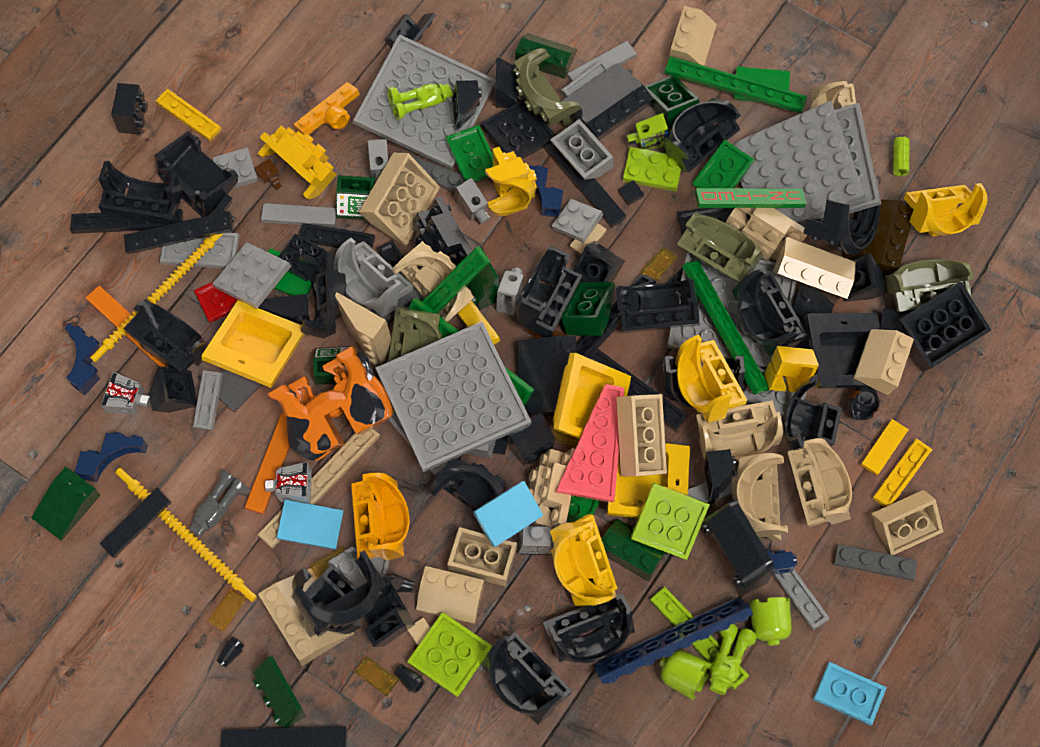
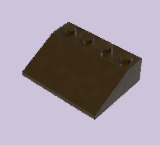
[842,199,914,276]

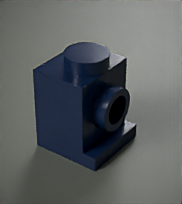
[767,550,797,575]

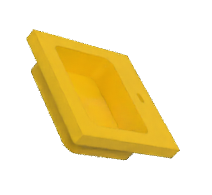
[201,300,305,388]
[553,353,631,439]
[607,443,690,518]

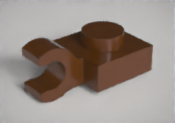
[254,158,282,190]

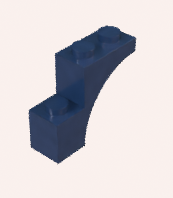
[528,165,563,218]
[64,323,100,396]
[74,432,148,483]

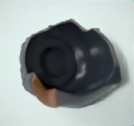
[847,387,880,420]

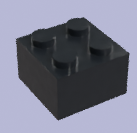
[111,83,148,135]

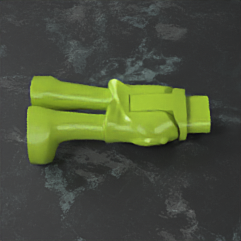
[387,83,453,120]
[710,624,757,695]

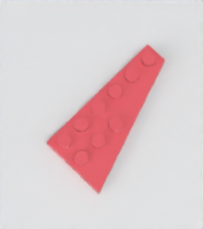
[555,384,624,502]

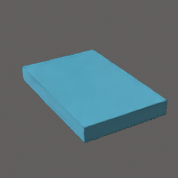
[473,481,544,547]
[277,500,344,550]
[813,662,887,726]

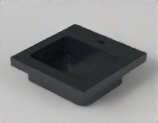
[804,313,880,389]

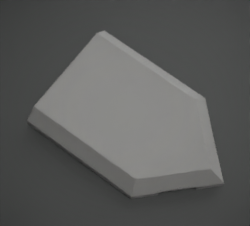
[327,547,389,588]

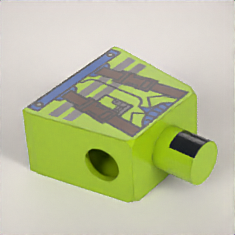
[627,113,669,150]

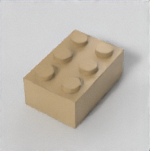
[448,527,517,587]

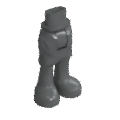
[189,469,251,537]

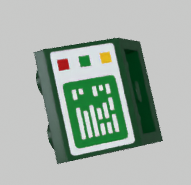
[336,175,376,220]
[313,346,351,385]

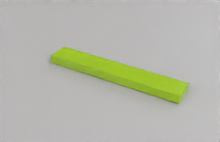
[650,587,749,690]

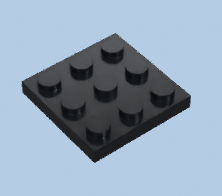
[481,99,556,159]

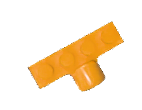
[293,82,360,135]

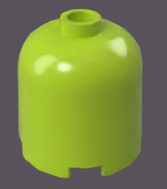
[749,597,792,646]
[659,649,712,701]

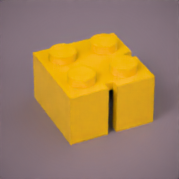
[764,346,819,393]

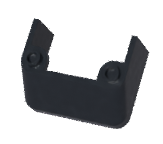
[701,500,775,597]

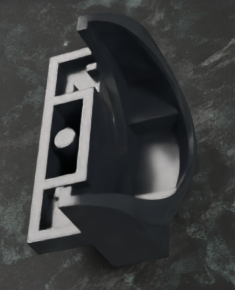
[661,98,741,173]
[412,197,472,267]
[298,252,347,339]
[732,267,808,356]
[123,299,207,375]
[430,457,506,511]
[481,632,572,725]

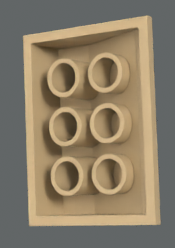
[359,153,440,246]
[335,293,391,366]
[258,567,354,666]

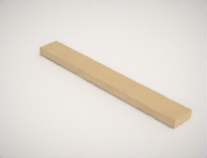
[257,429,380,549]

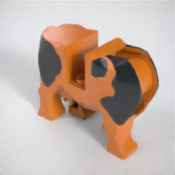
[268,346,393,461]

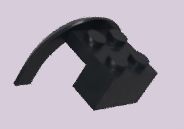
[783,374,842,451]
[292,564,362,634]
[364,576,415,647]

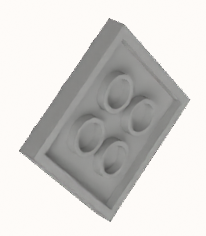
[213,242,291,309]

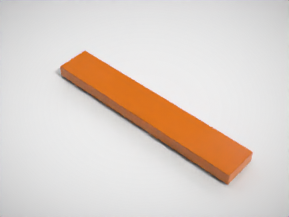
[85,285,166,367]
[245,411,291,515]

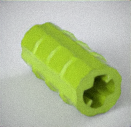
[893,137,910,176]

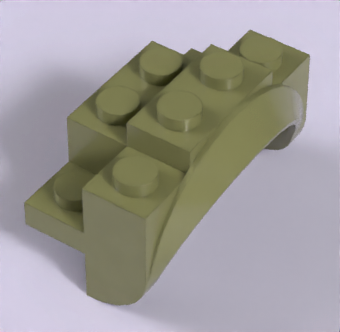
[513,48,582,126]
[677,212,763,283]
[886,259,974,312]
[388,307,442,362]

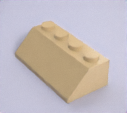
[773,237,855,299]
[616,394,667,476]

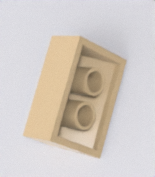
[670,6,717,66]
[854,329,914,395]
[872,490,943,555]
[416,566,485,624]

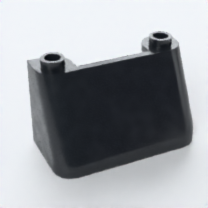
[154,131,238,217]

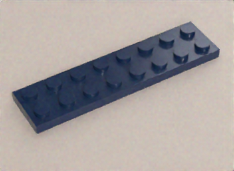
[593,596,753,684]

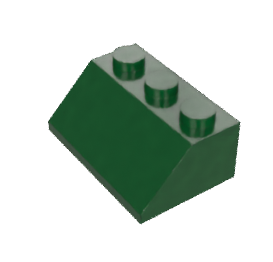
[515,33,577,79]
[602,519,667,582]
[253,655,307,728]

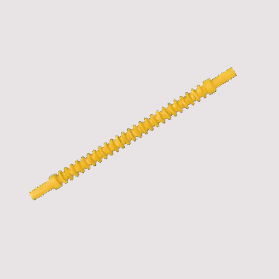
[90,233,224,363]
[115,468,257,603]

